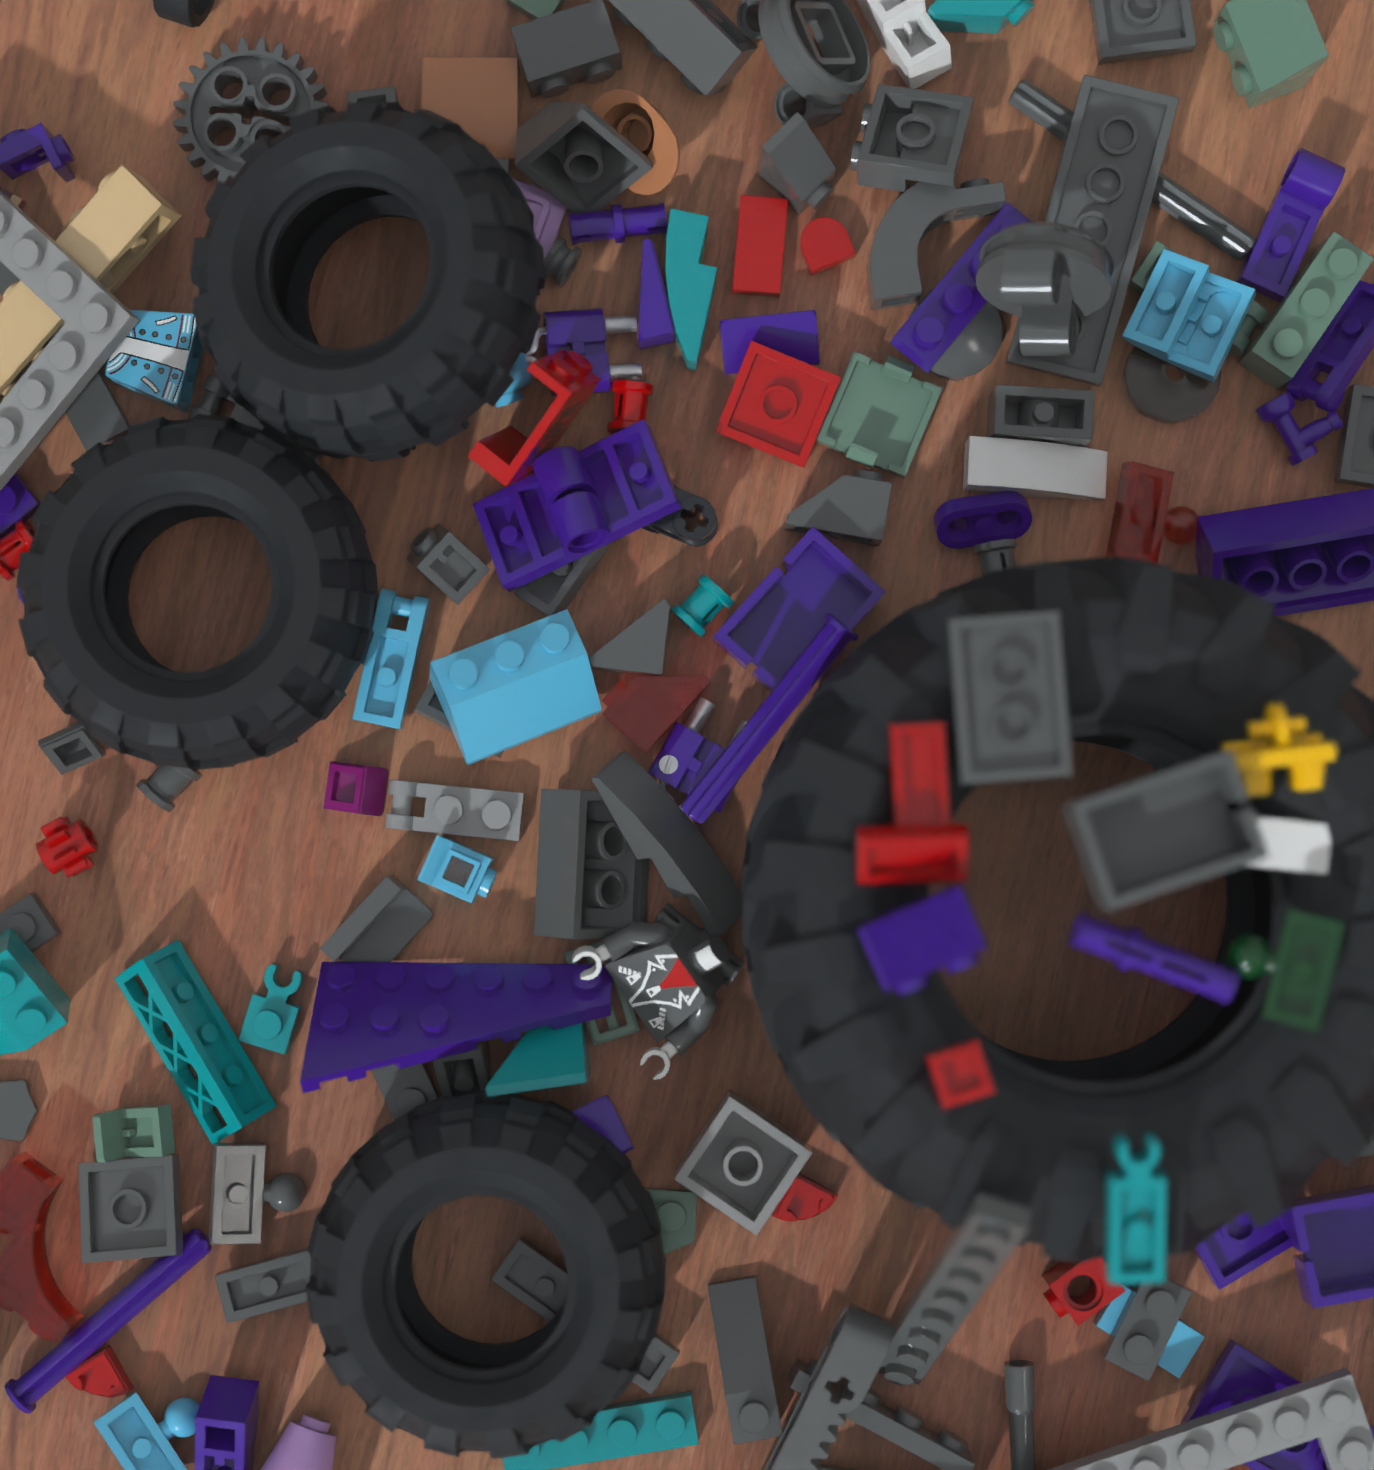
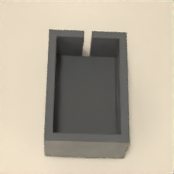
[1061,750,1269,911]

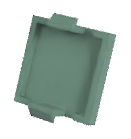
[816,351,942,478]

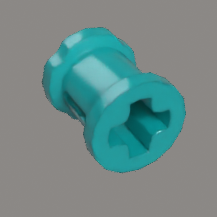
[671,573,734,638]

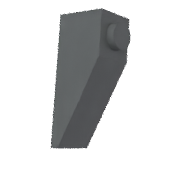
[708,1275,783,1445]

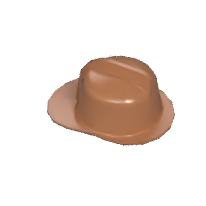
[591,88,680,196]

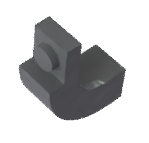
[866,178,1006,310]

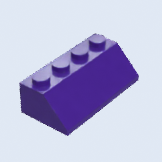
[1195,488,1374,616]

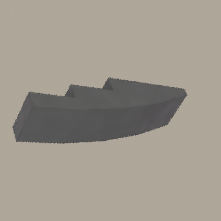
[591,751,743,936]

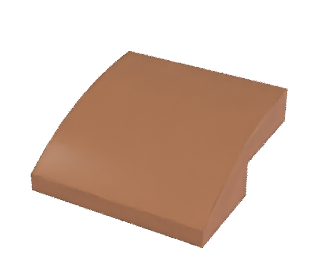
[421,57,520,159]

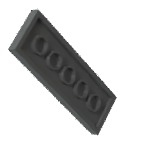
[1006,75,1179,386]

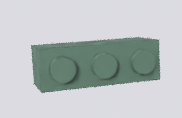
[1238,231,1374,389]

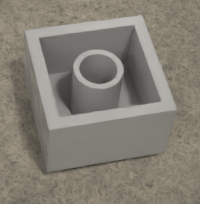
[674,1089,812,1236]

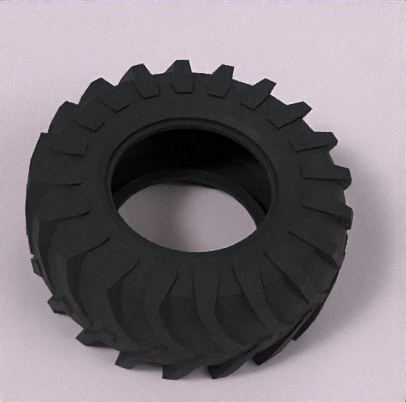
[741,557,1374,1263]

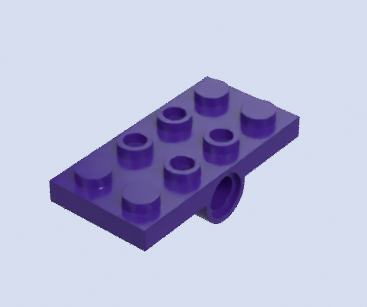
[473,419,682,592]

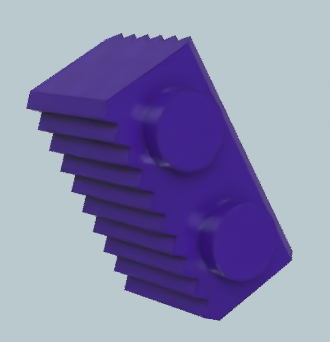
[856,884,988,996]

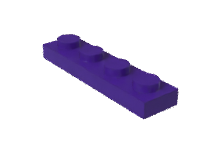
[890,202,1032,373]

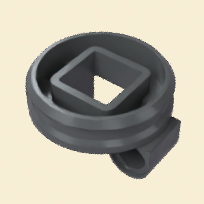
[737,0,870,127]
[976,222,1114,356]

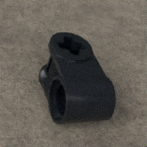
[642,485,718,547]

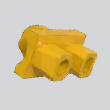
[1221,703,1336,797]

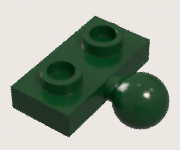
[1226,909,1346,1032]

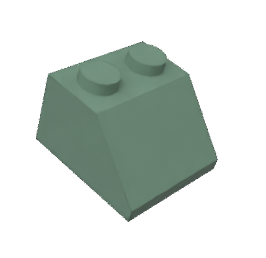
[1213,0,1329,109]

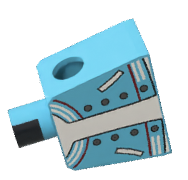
[106,310,204,413]

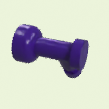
[1255,390,1344,466]

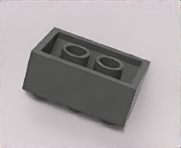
[534,789,649,939]

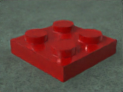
[715,341,841,468]

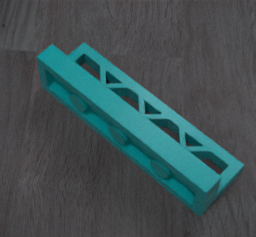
[114,939,277,1145]

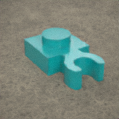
[238,963,304,1055]

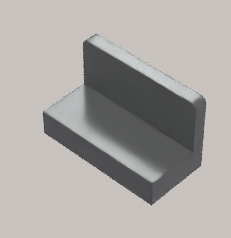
[320,875,434,962]

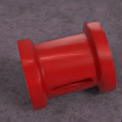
[607,380,653,434]
[0,518,36,581]

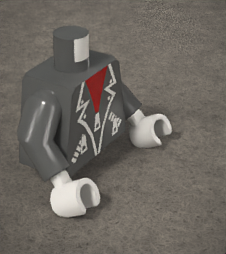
[572,921,730,1080]

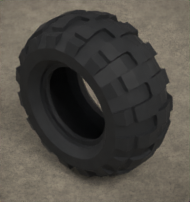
[191,101,545,462]
[16,414,378,769]
[306,1090,666,1459]

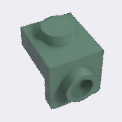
[92,1104,175,1163]

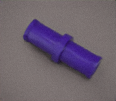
[568,202,667,245]

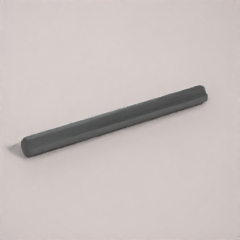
[1009,80,1256,260]

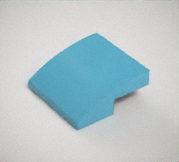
[1122,249,1256,382]

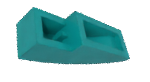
[665,208,717,371]

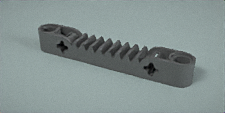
[763,1302,896,1470]

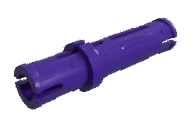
[1069,913,1239,1004]

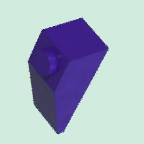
[195,1375,259,1470]

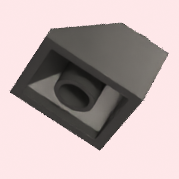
[515,101,653,214]

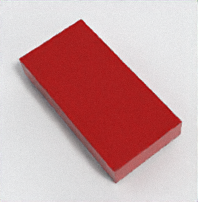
[732,195,788,297]
[888,721,951,826]
[856,824,969,884]

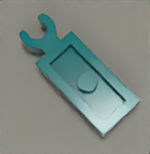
[1105,1133,1167,1284]

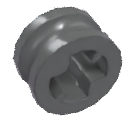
[544,238,582,288]

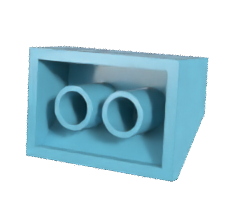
[430,609,602,765]

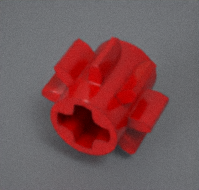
[36,816,99,877]

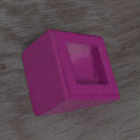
[323,761,389,816]

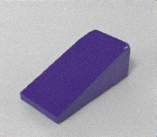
[638,238,676,350]

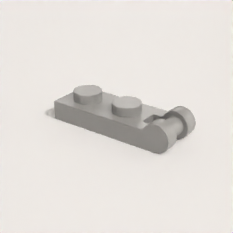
[385,780,525,841]

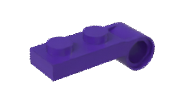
[1236,148,1346,302]

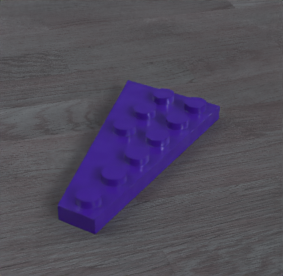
[300,962,614,1093]

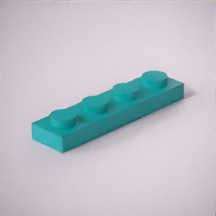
[503,1391,699,1470]

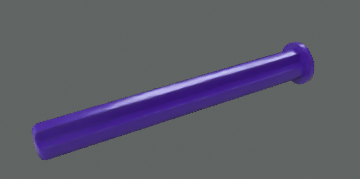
[681,613,859,823]
[5,1228,212,1414]

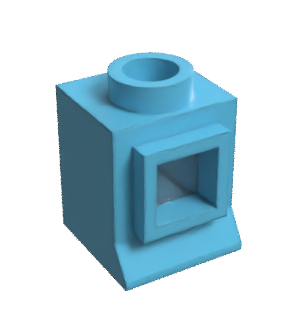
[417,835,498,904]

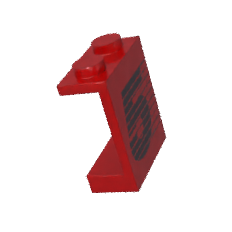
[468,349,602,487]

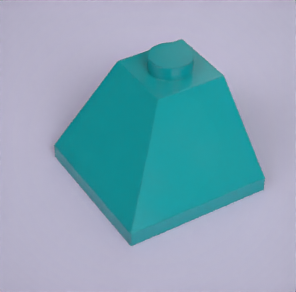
[486,1022,591,1097]

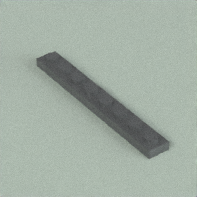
[877,1193,1031,1385]

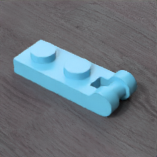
[352,588,431,730]

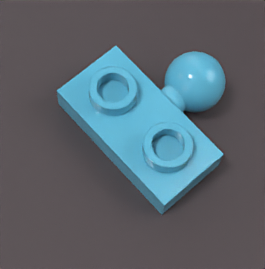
[93,1391,200,1470]

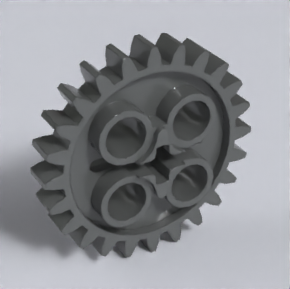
[173,37,330,185]

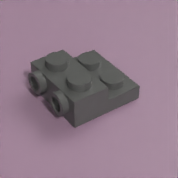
[850,84,974,192]

